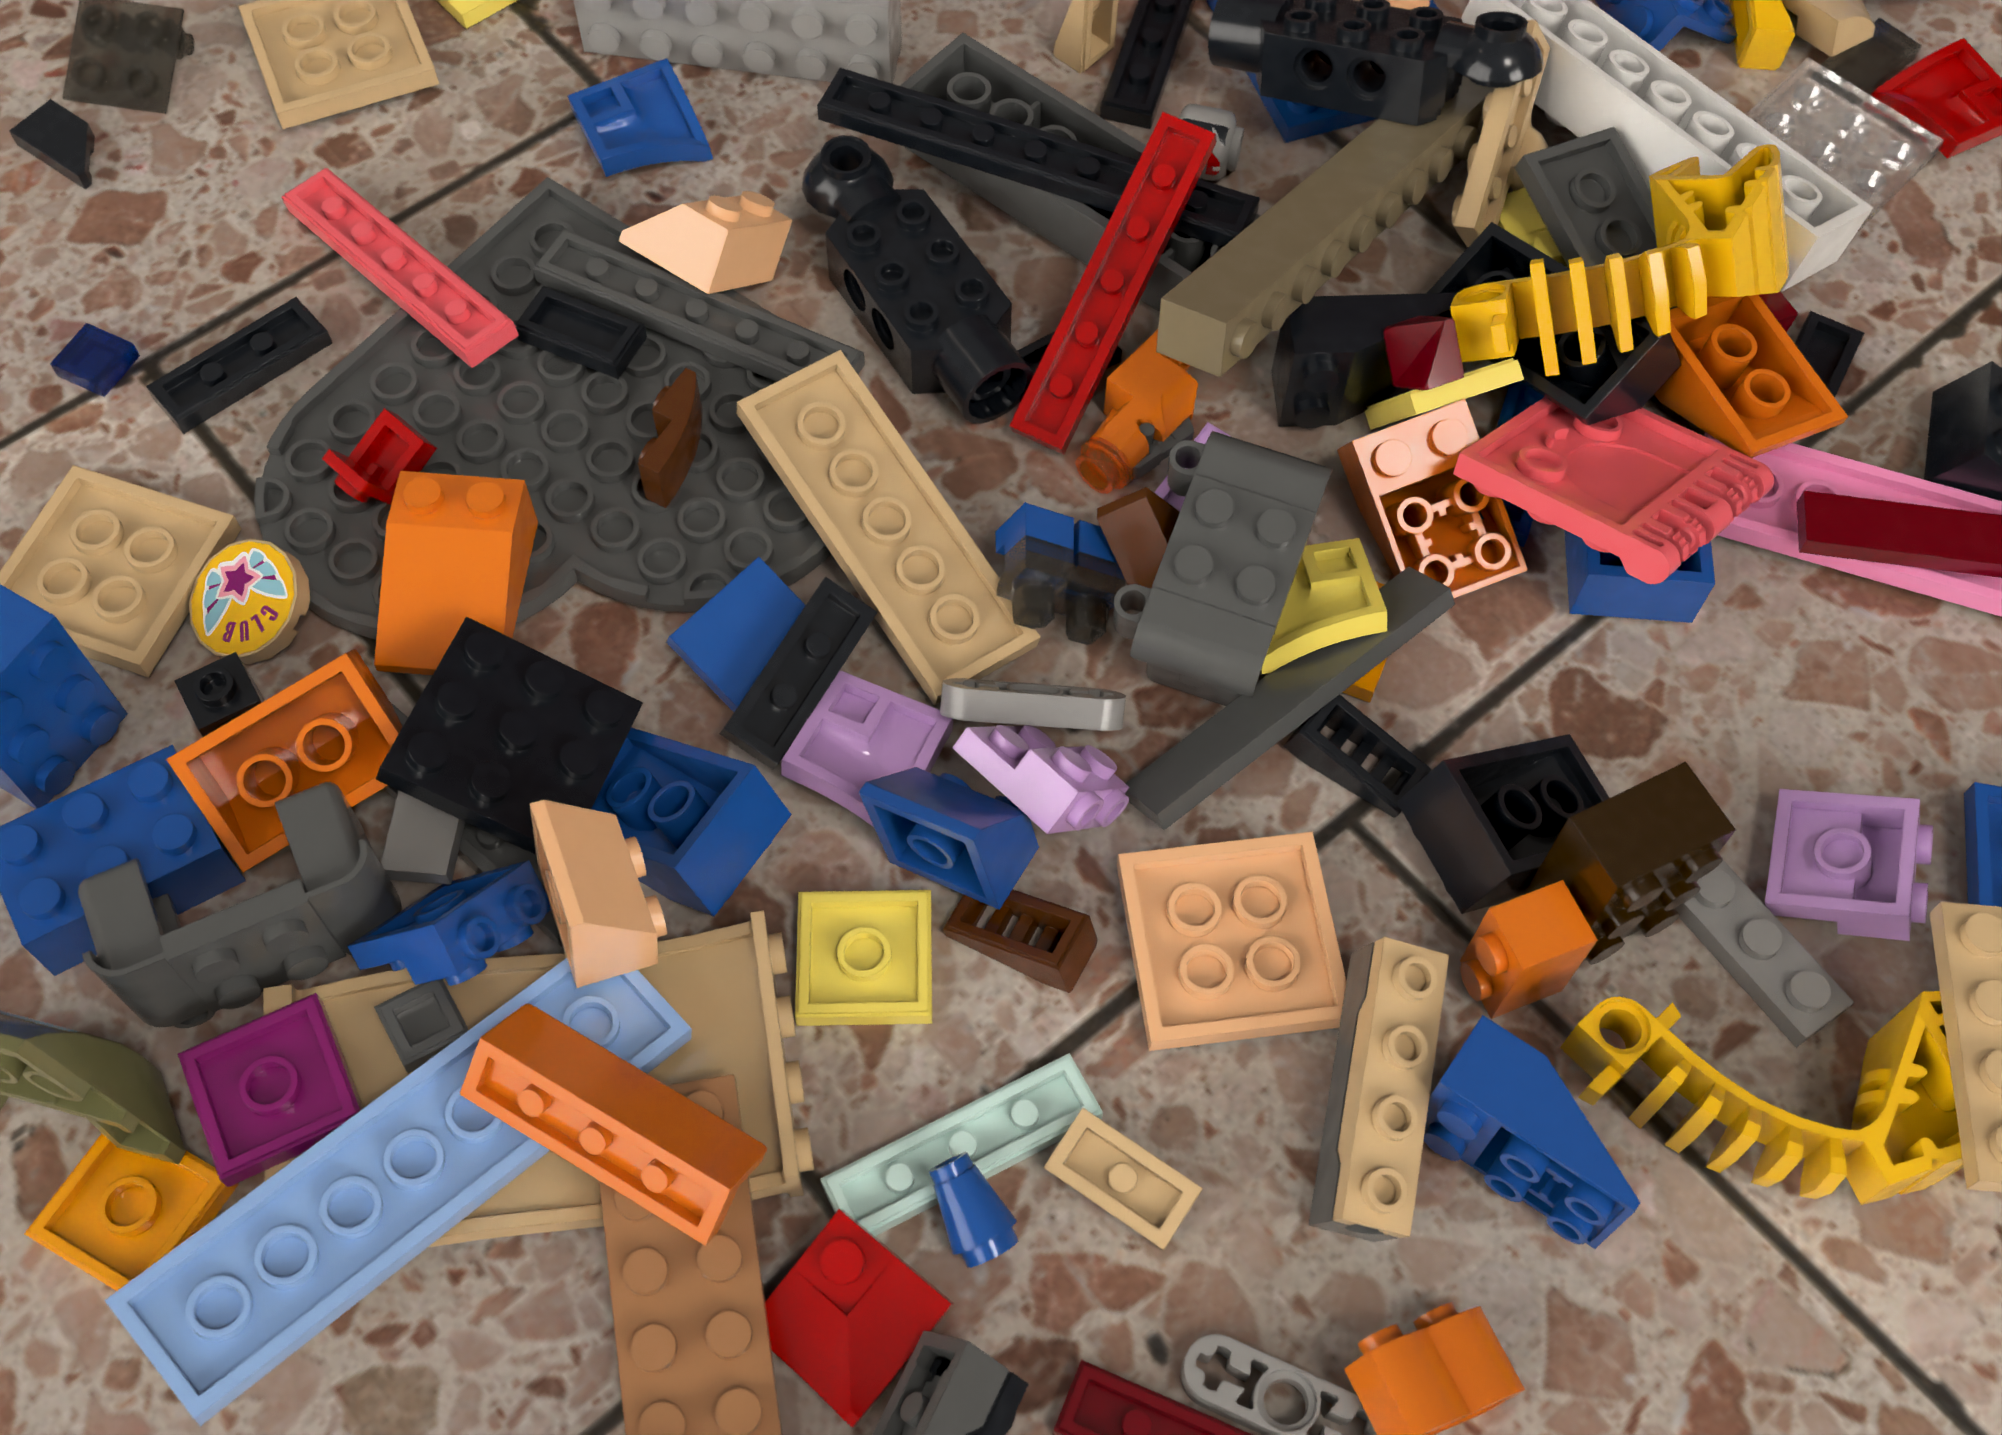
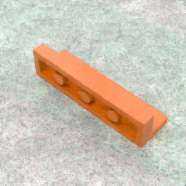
[460,1004,767,1246]

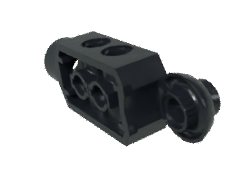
[1208,0,1544,126]
[802,135,1033,424]

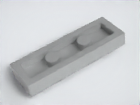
[1676,860,1855,1048]

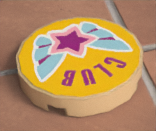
[189,539,310,664]

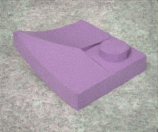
[781,670,954,827]

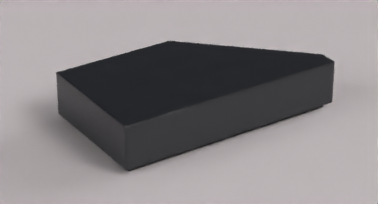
[9,99,95,190]

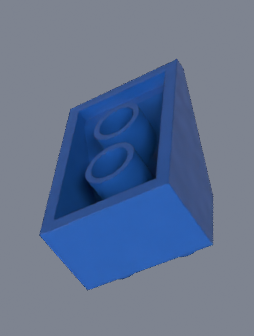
[591,727,792,917]

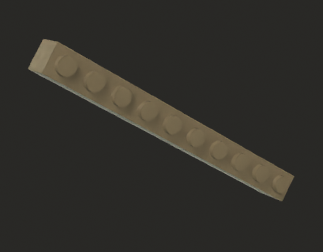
[1156,76,1494,377]

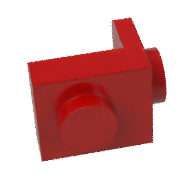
[322,408,437,505]

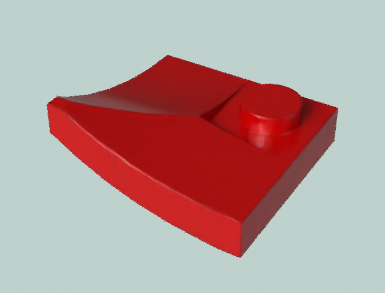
[1865,38,2002,159]
[765,1209,954,1428]

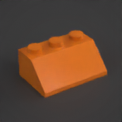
[166,649,402,873]

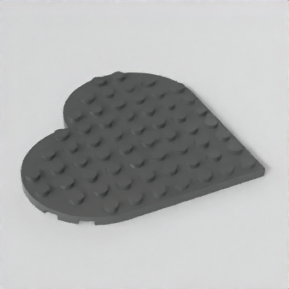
[254,177,831,640]

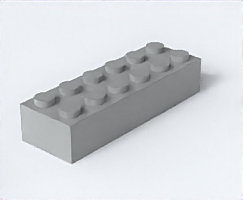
[573,0,902,84]

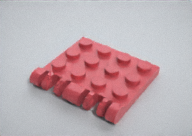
[1453,397,1774,584]

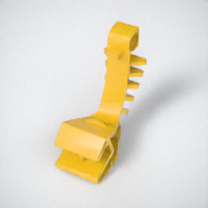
[1450,144,1790,376]
[1560,991,1964,1205]

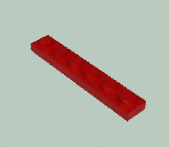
[1009,112,1217,455]

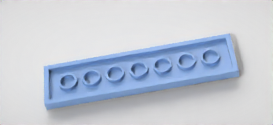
[104,958,692,1426]

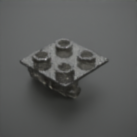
[62,0,195,114]

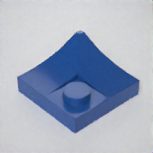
[567,58,713,177]

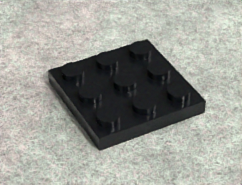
[376,616,643,855]

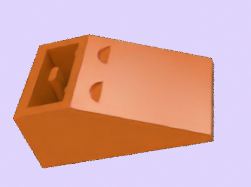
[1337,399,1528,598]

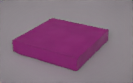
[178,993,363,1187]

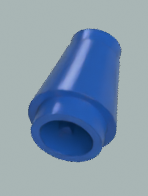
[928,1152,1019,1268]

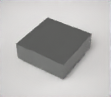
[374,979,469,1074]

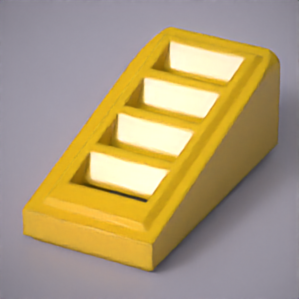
[1729,0,1795,70]

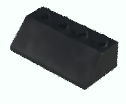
[1427,222,1681,425]

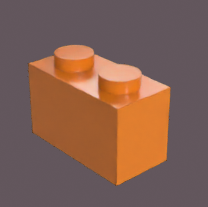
[1460,880,1598,1019]

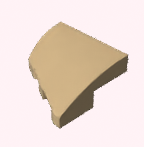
[1781,0,1875,57]

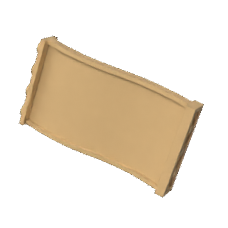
[263,910,814,1248]

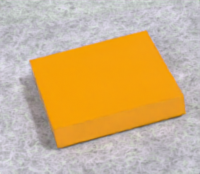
[24,1134,239,1291]

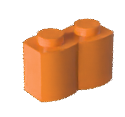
[1344,1302,1525,1435]

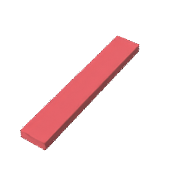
[282,168,519,368]

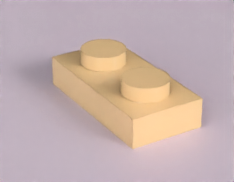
[1043,1107,1203,1250]

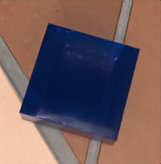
[50,323,140,397]

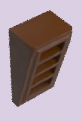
[943,889,1098,993]

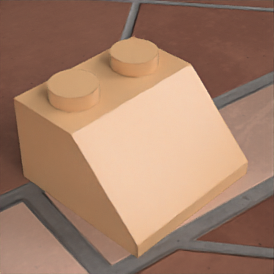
[619,191,793,294]
[530,800,667,988]

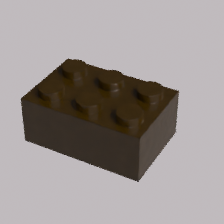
[1524,762,1736,965]

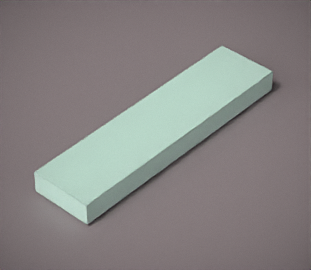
[820,1053,1103,1236]

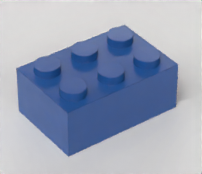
[0,584,128,809]
[0,745,246,976]

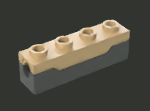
[1308,937,1449,1242]

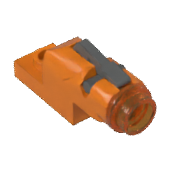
[1076,329,1198,494]

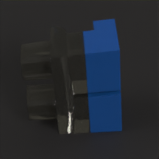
[995,502,1125,645]

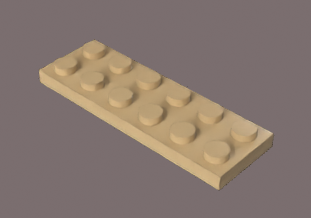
[736,350,1041,706]

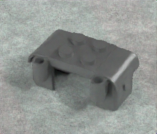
[1113,431,1333,706]
[78,782,401,1028]

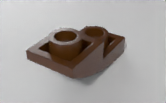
[638,368,702,508]

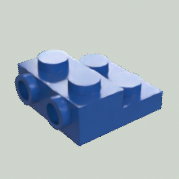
[347,860,551,986]

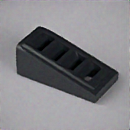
[1283,694,1431,818]

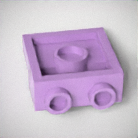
[952,725,1130,834]
[1765,789,1933,941]

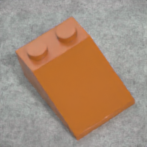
[1654,295,1848,458]
[374,471,538,675]

